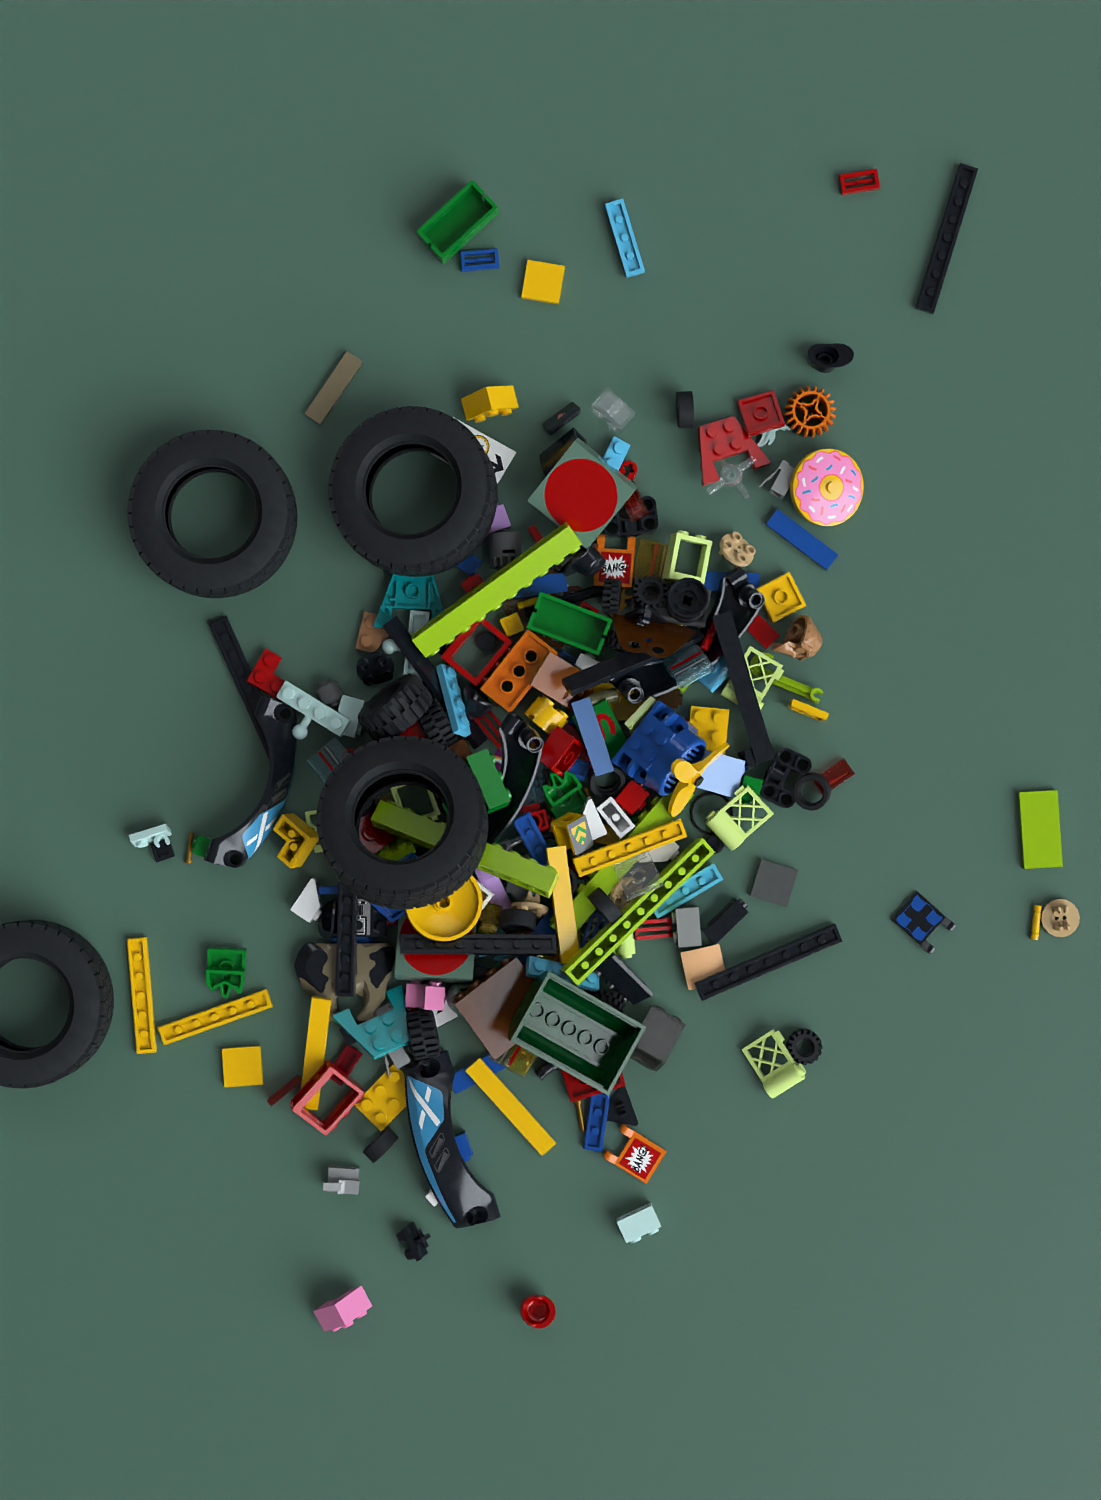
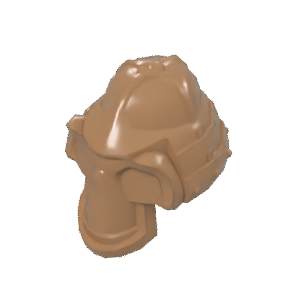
[771,615,823,661]

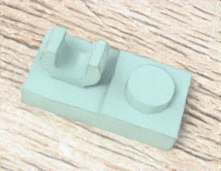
[129,824,172,848]

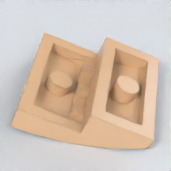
[680,944,725,990]

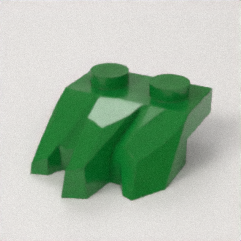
[542,771,586,820]
[206,946,247,999]

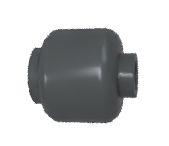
[315,678,344,708]

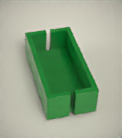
[416,180,499,265]
[526,592,613,656]

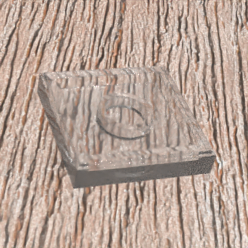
[612,851,664,900]

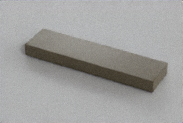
[305,351,363,425]

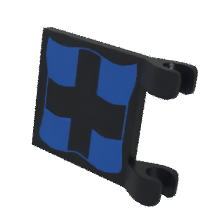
[891,891,956,954]

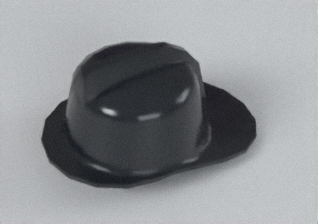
[807,343,854,373]
[564,543,606,577]

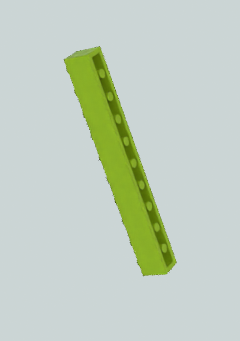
[411,521,582,658]
[549,793,694,931]
[371,799,559,898]
[559,838,715,986]

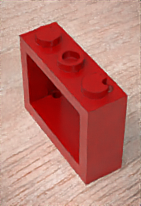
[441,618,514,687]
[289,1059,365,1136]

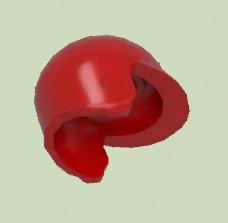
[519,1294,556,1328]

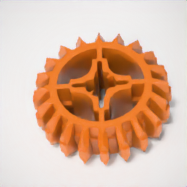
[784,386,836,438]

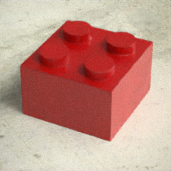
[540,725,586,777]

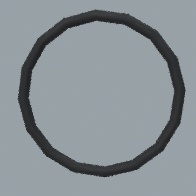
[690,792,733,835]

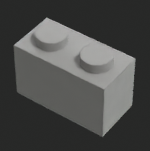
[671,906,702,948]

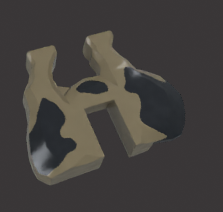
[294,941,395,1021]

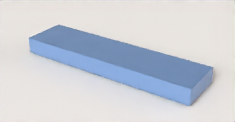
[571,697,615,777]

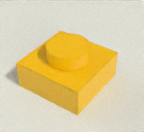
[500,612,525,637]

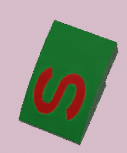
[571,698,628,760]

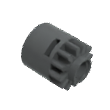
[488,532,522,571]

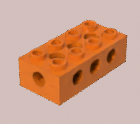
[480,629,558,713]

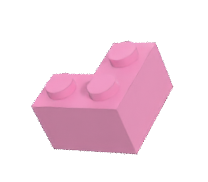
[405,980,445,1011]
[313,1285,372,1332]

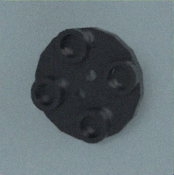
[356,652,394,686]

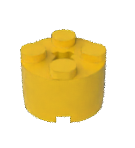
[524,695,569,734]

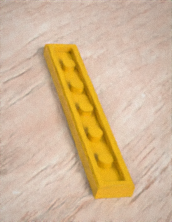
[572,818,687,877]
[545,845,579,964]
[127,937,157,1054]
[157,989,273,1045]
[301,996,332,1110]
[465,1057,556,1156]

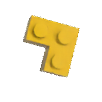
[461,385,519,423]
[273,813,319,868]

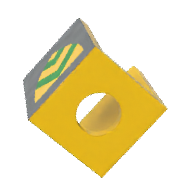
[551,812,594,855]

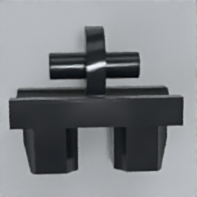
[396,1222,431,1262]

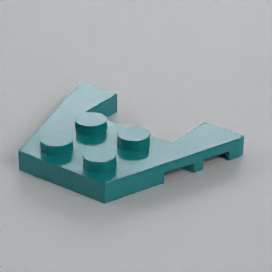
[374,574,444,629]
[333,985,410,1060]

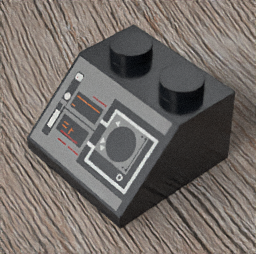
[357,897,387,937]

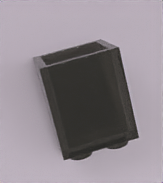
[630,1005,686,1073]

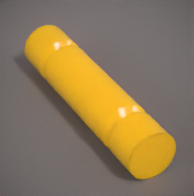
[517,594,550,610]
[1030,905,1042,940]

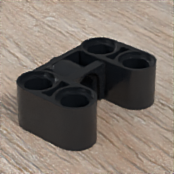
[603,496,658,539]
[760,748,812,808]

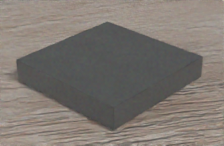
[750,859,798,907]

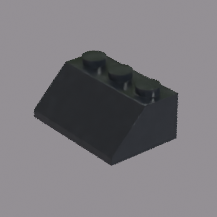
[594,952,654,1005]

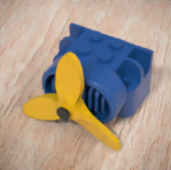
[611,700,730,817]

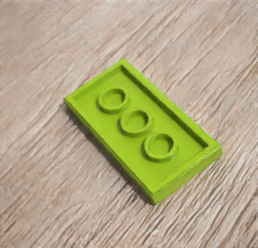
[1018,790,1063,869]

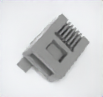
[758,460,795,500]
[384,1046,412,1077]
[323,1165,360,1195]

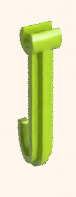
[750,652,823,704]

